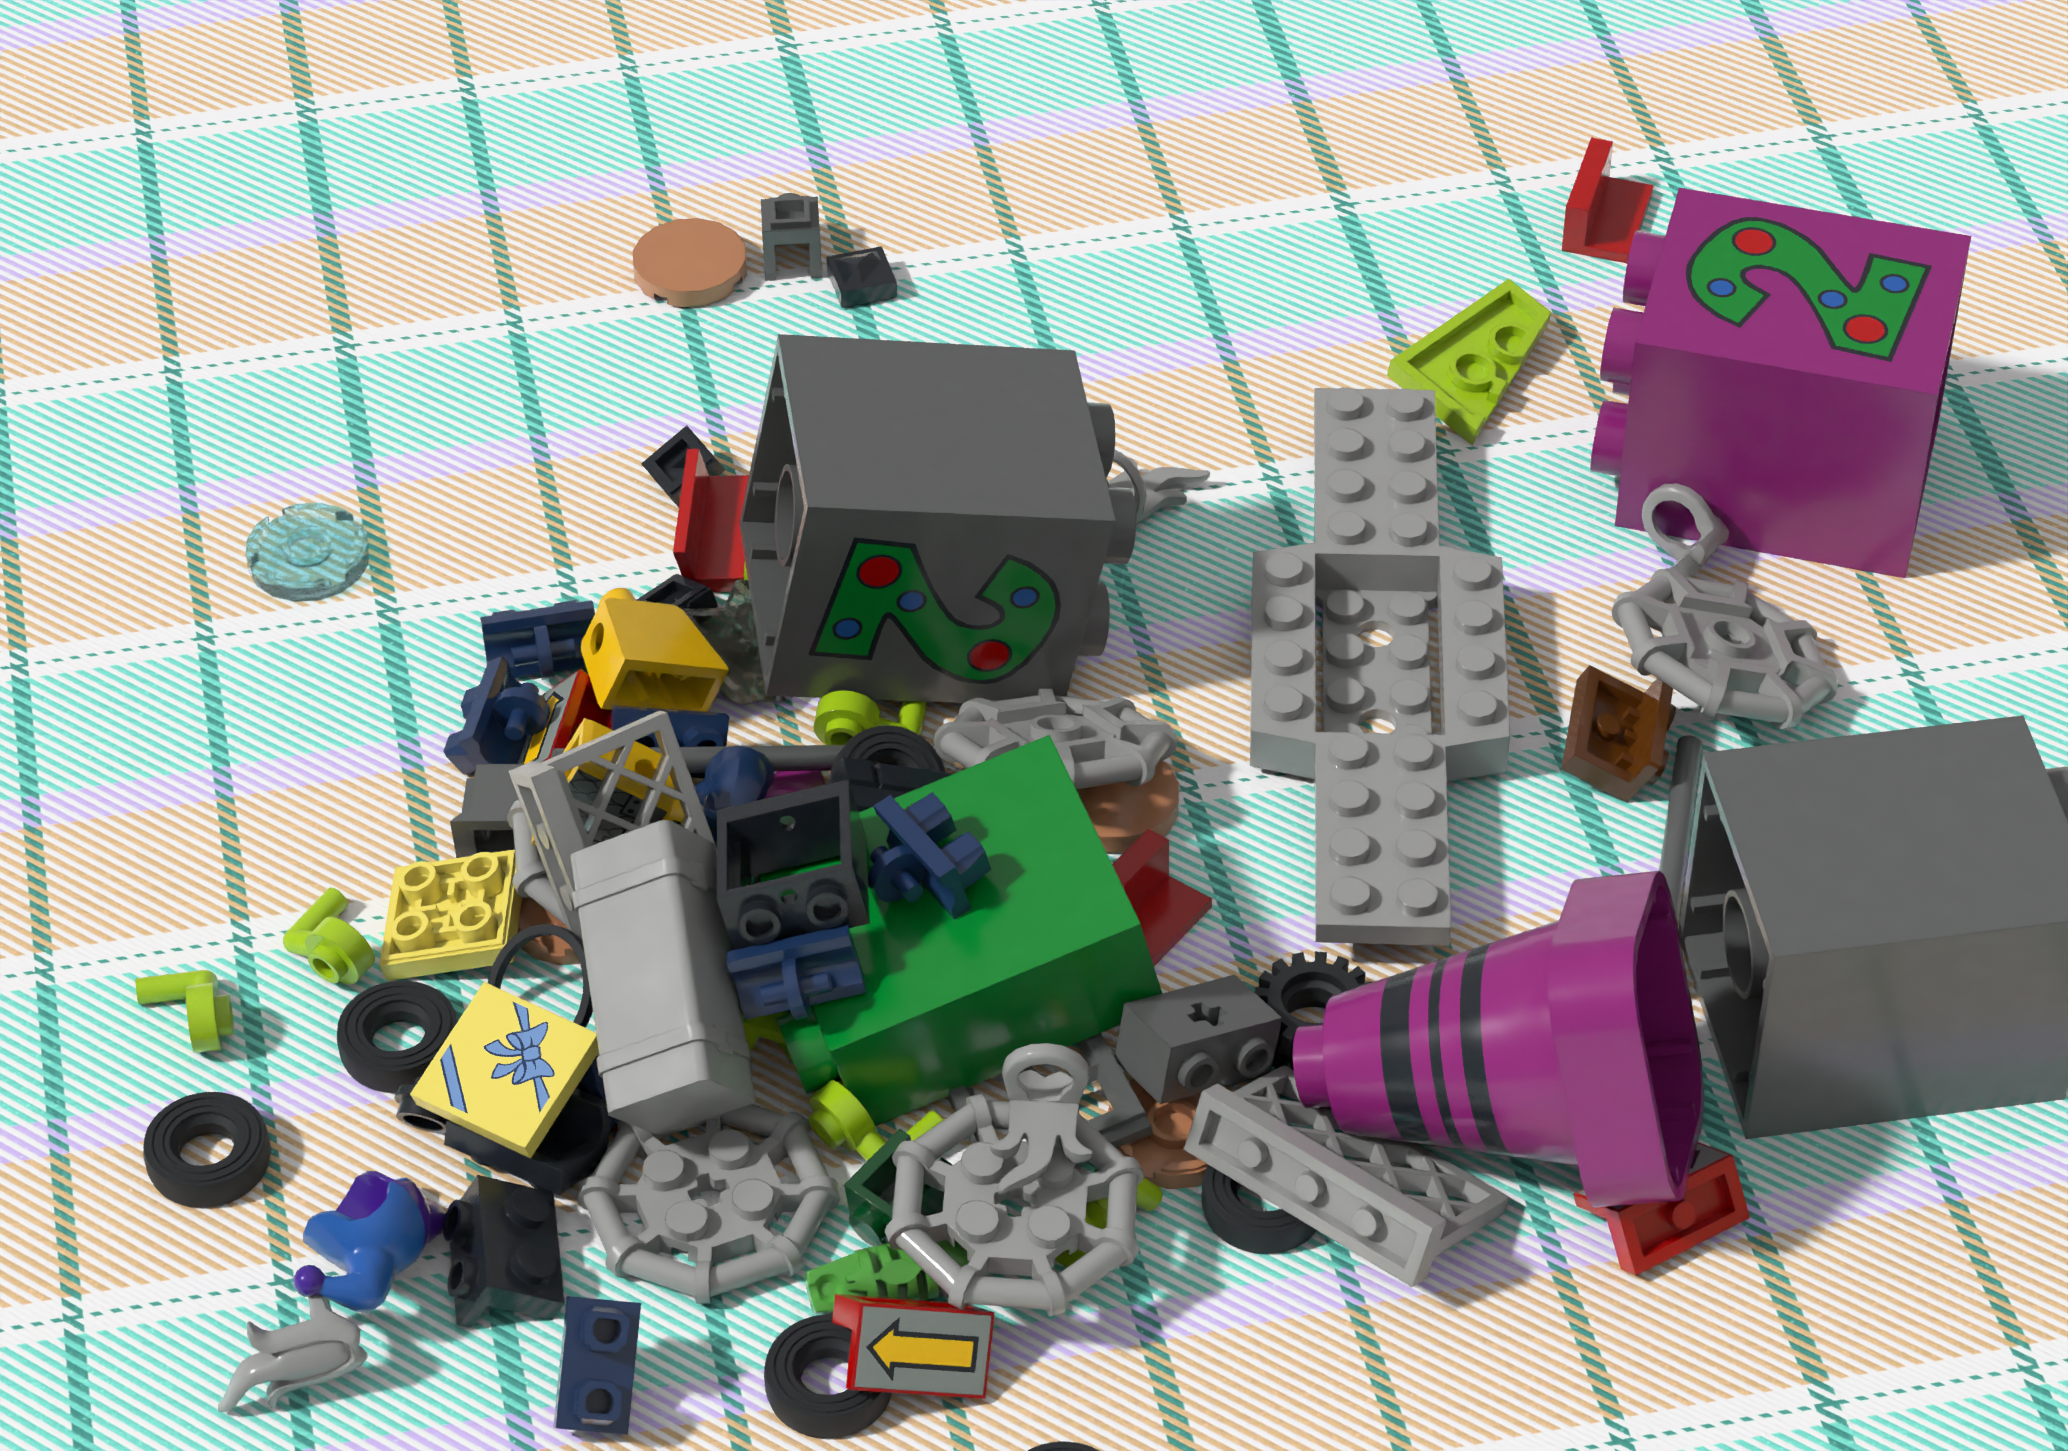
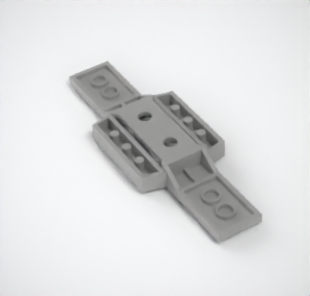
[1250,387,1510,946]

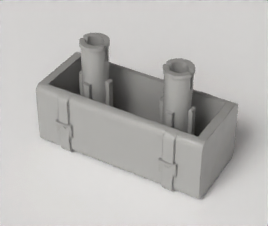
[570,820,755,1134]

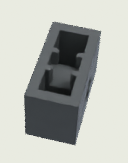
[1114,975,1282,1104]

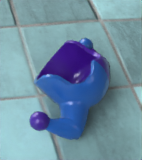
[293,1171,446,1313]

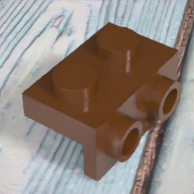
[1561,665,1676,803]

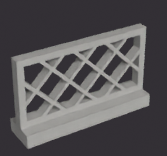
[508,711,733,950]
[1183,1065,1510,1287]

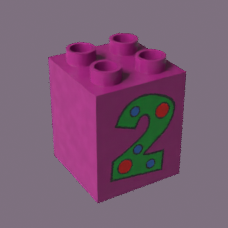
[1590,188,1972,578]

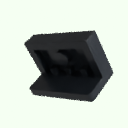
[444,1088,612,1195]
[443,1175,565,1328]

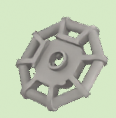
[1612,568,1838,729]
[934,689,1177,789]
[885,1094,1144,1316]
[577,1104,841,1304]

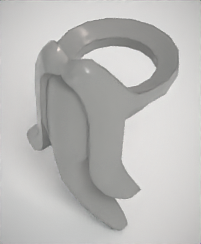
[1106,450,1210,525]
[1642,483,1729,578]
[990,1043,1093,1195]
[218,1295,368,1412]

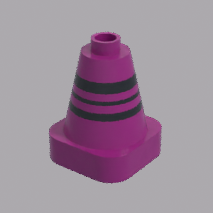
[1293,871,1704,1208]

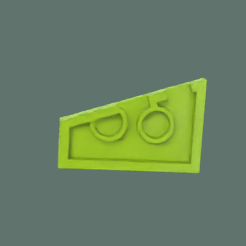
[1387,279,1552,446]

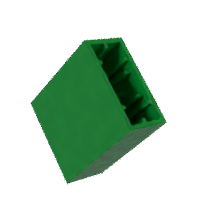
[758,735,1162,1126]

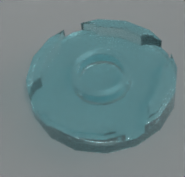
[246,503,369,602]

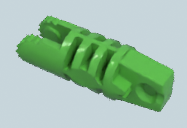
[805,1240,969,1315]

